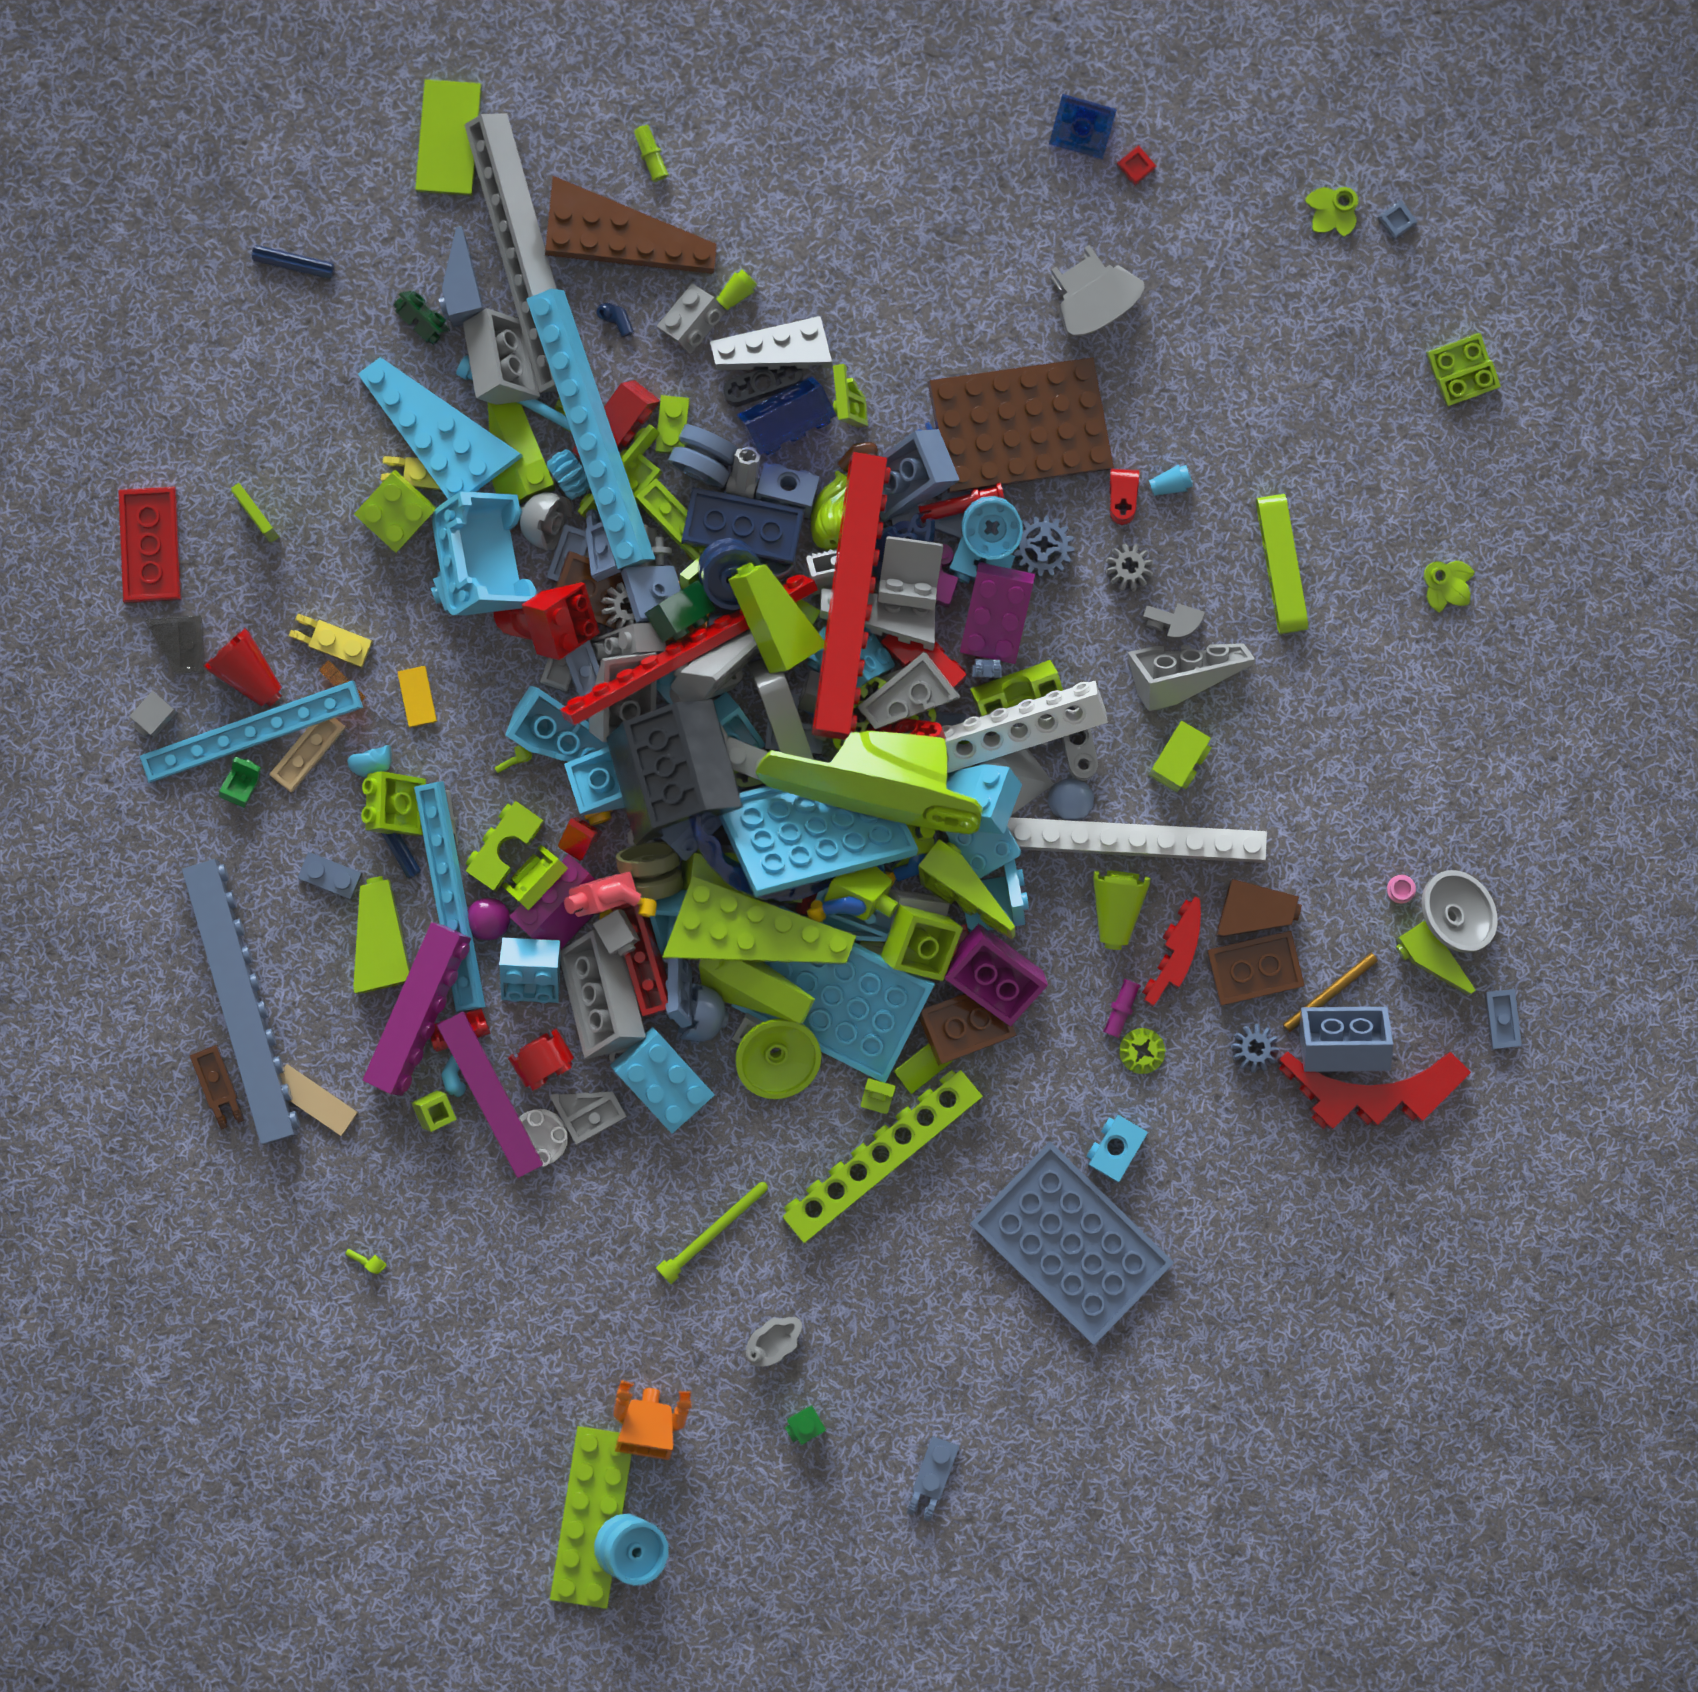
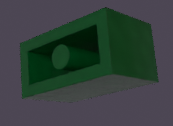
[644,580,716,642]

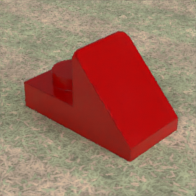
[558,817,603,861]

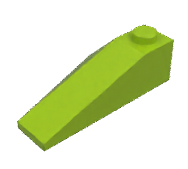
[699,959,815,1024]

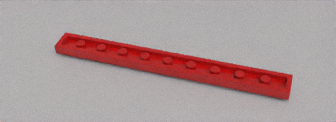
[560,575,818,725]

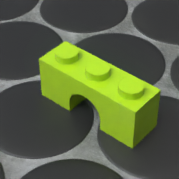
[970,660,1063,717]
[465,801,545,893]

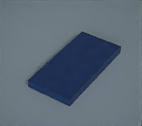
[681,487,805,566]

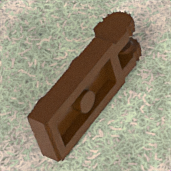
[190,1045,244,1130]

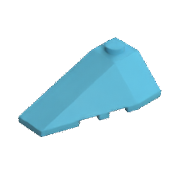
[505,686,608,762]

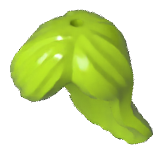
[811,471,847,551]

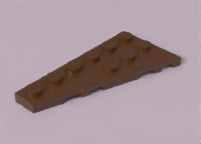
[545,176,717,274]

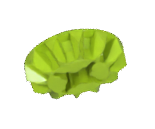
[1119,1028,1166,1074]

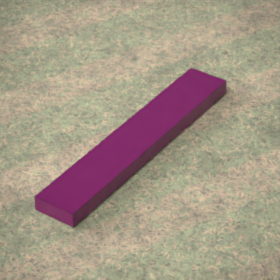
[437,1011,544,1178]

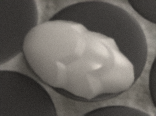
[746,1317,802,1367]

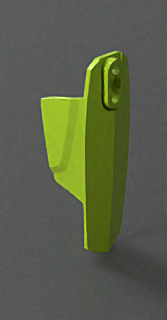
[755,731,983,834]

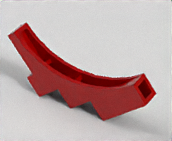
[1277,1051,1471,1130]

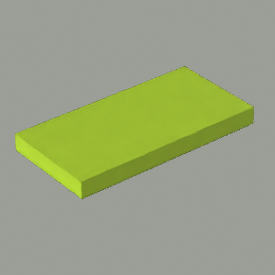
[415,79,482,196]

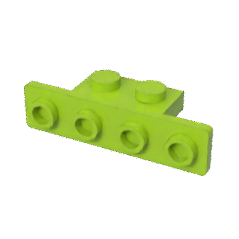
[577,424,663,519]

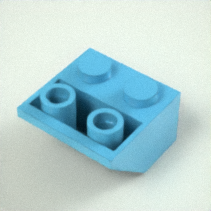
[500,938,561,1003]

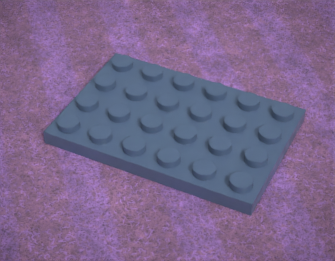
[969,1141,1174,1345]

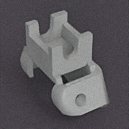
[1051,245,1145,339]

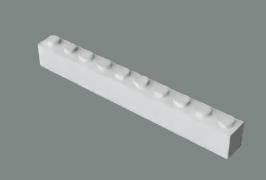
[1007,817,1267,863]

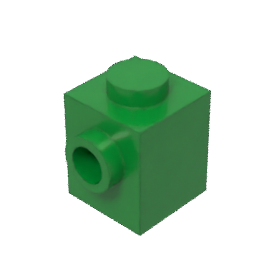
[785,1404,826,1445]

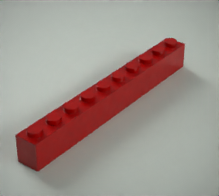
[812,452,890,740]

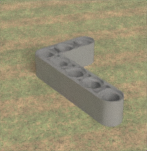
[748,658,814,760]

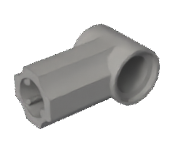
[726,446,761,499]

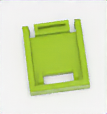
[502,845,568,910]

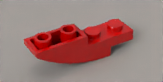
[1142,896,1201,1007]

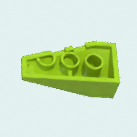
[488,402,556,505]
[918,840,1016,939]

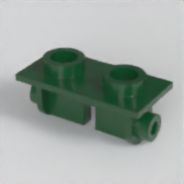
[393,290,450,345]

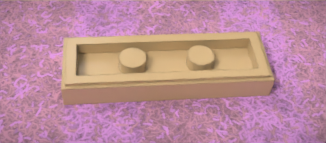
[269,718,347,793]
[280,1064,358,1136]

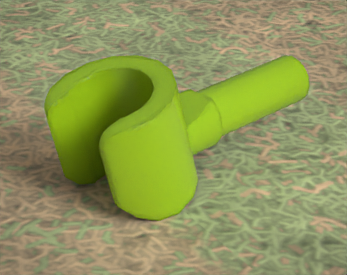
[495,745,532,773]
[345,1249,386,1274]

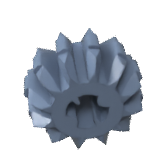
[1230,1024,1280,1073]

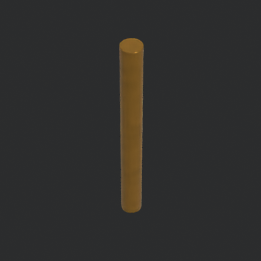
[1283,952,1378,1033]

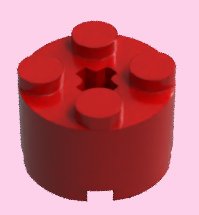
[508,1028,575,1091]

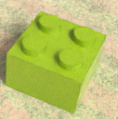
[354,470,437,553]
[1148,720,1212,793]
[881,904,963,981]

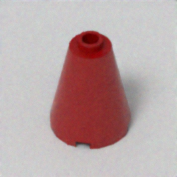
[203,628,282,707]

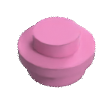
[1387,875,1416,904]

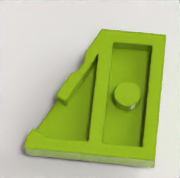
[833,364,868,428]

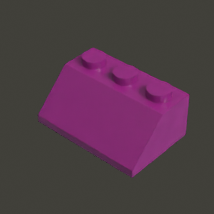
[509,854,596,950]
[945,923,1048,1027]

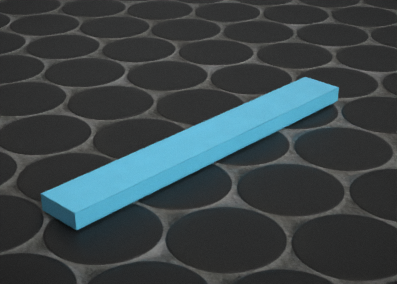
[140,680,364,783]
[414,781,485,1012]

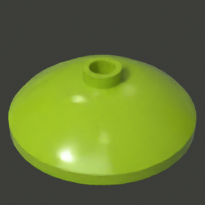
[735,1018,821,1099]

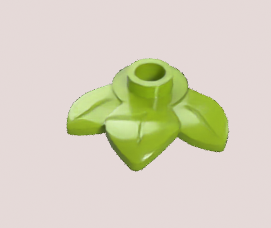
[1305,187,1358,237]
[1424,561,1475,612]

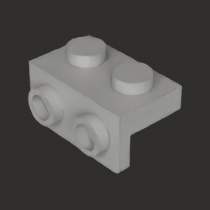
[657,283,725,354]

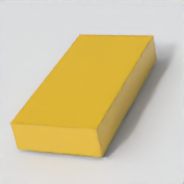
[397,666,437,728]

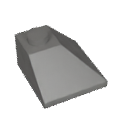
[981,748,1054,815]

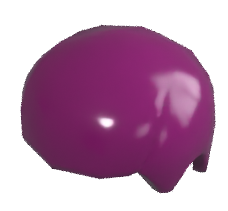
[467,897,511,941]

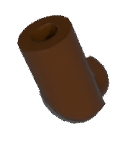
[837,442,878,472]

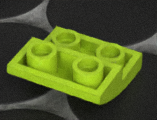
[1426,333,1501,406]

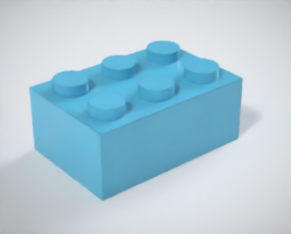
[610,1027,714,1134]

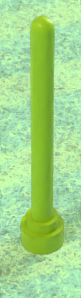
[656,1182,768,1284]

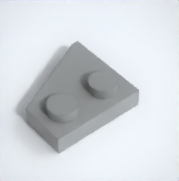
[550,1092,627,1145]

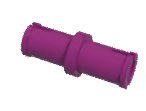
[1102,978,1141,1038]

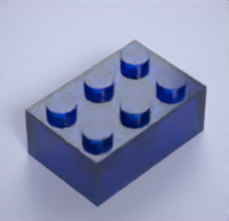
[737,376,837,455]

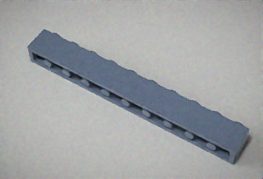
[182,859,300,1145]

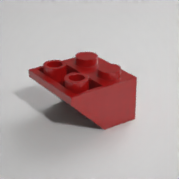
[522,582,600,660]

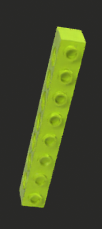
[782,1070,983,1243]

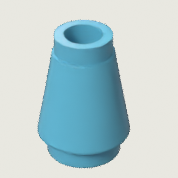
[1149,464,1193,496]

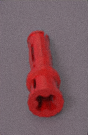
[918,482,1005,524]

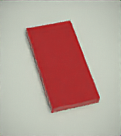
[118,486,181,603]

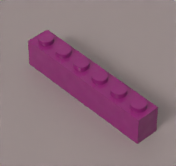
[363,922,471,1096]

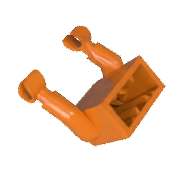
[613,1380,692,1460]

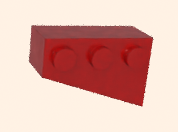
[572,380,661,457]
[881,634,967,690]

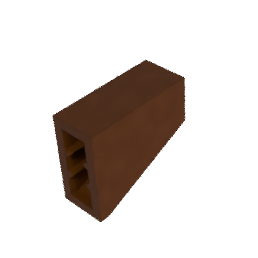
[1216,879,1302,937]

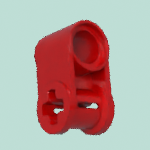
[1109,469,1139,525]

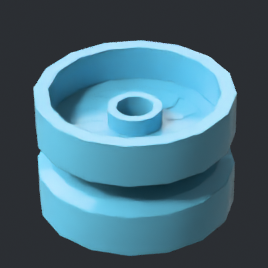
[594,1514,668,1586]

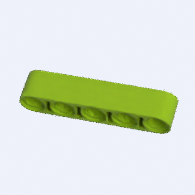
[1256,494,1308,634]

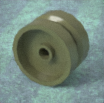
[616,842,684,900]

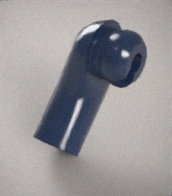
[596,303,634,338]

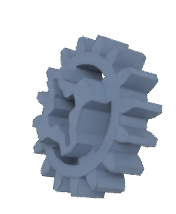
[1013,515,1074,578]

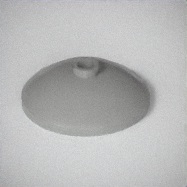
[1422,870,1498,953]

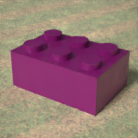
[960,562,1035,664]

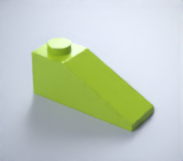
[1396,920,1476,995]

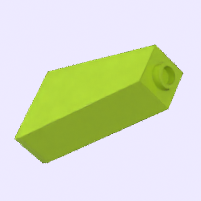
[728,563,824,673]
[353,876,410,995]

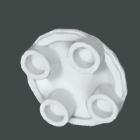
[519,1109,568,1167]

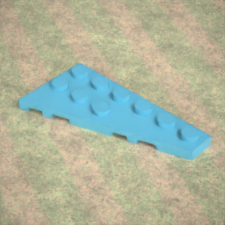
[358,357,523,499]

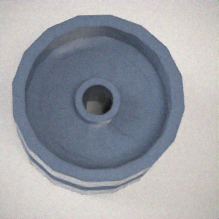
[668,424,739,488]

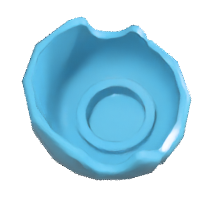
[347,745,392,778]

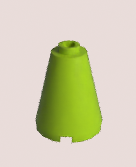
[1093,870,1151,950]

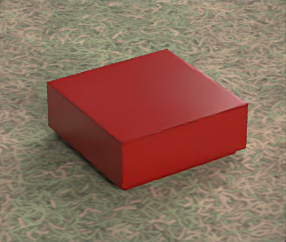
[1117,145,1157,186]

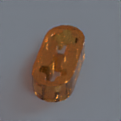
[318,660,366,702]

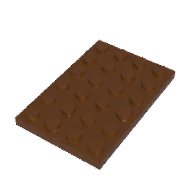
[928,357,1114,493]

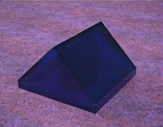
[1049,94,1117,159]

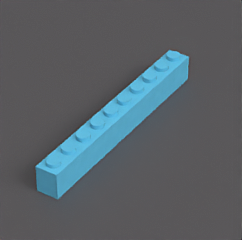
[527,288,655,569]

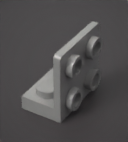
[878,536,943,610]

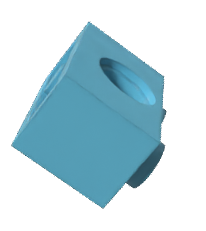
[1086,1115,1148,1182]

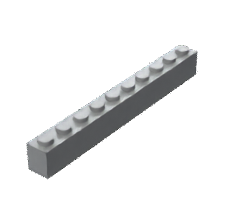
[464,113,557,393]

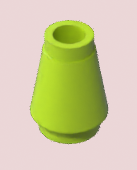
[716,269,758,311]

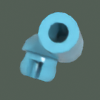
[441,1054,466,1097]

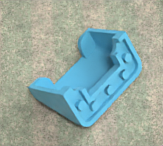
[432,491,536,616]

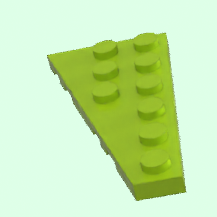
[662,876,856,964]

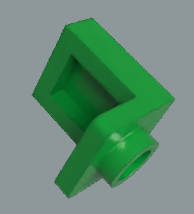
[219,757,261,808]

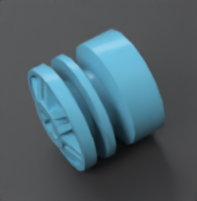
[961,496,1023,560]

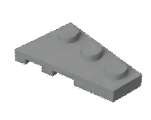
[858,652,961,730]

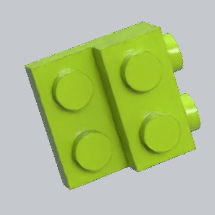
[361,771,426,836]

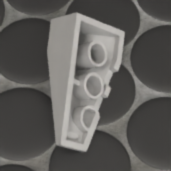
[1128,644,1255,711]

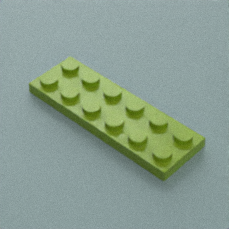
[550,1426,632,1609]

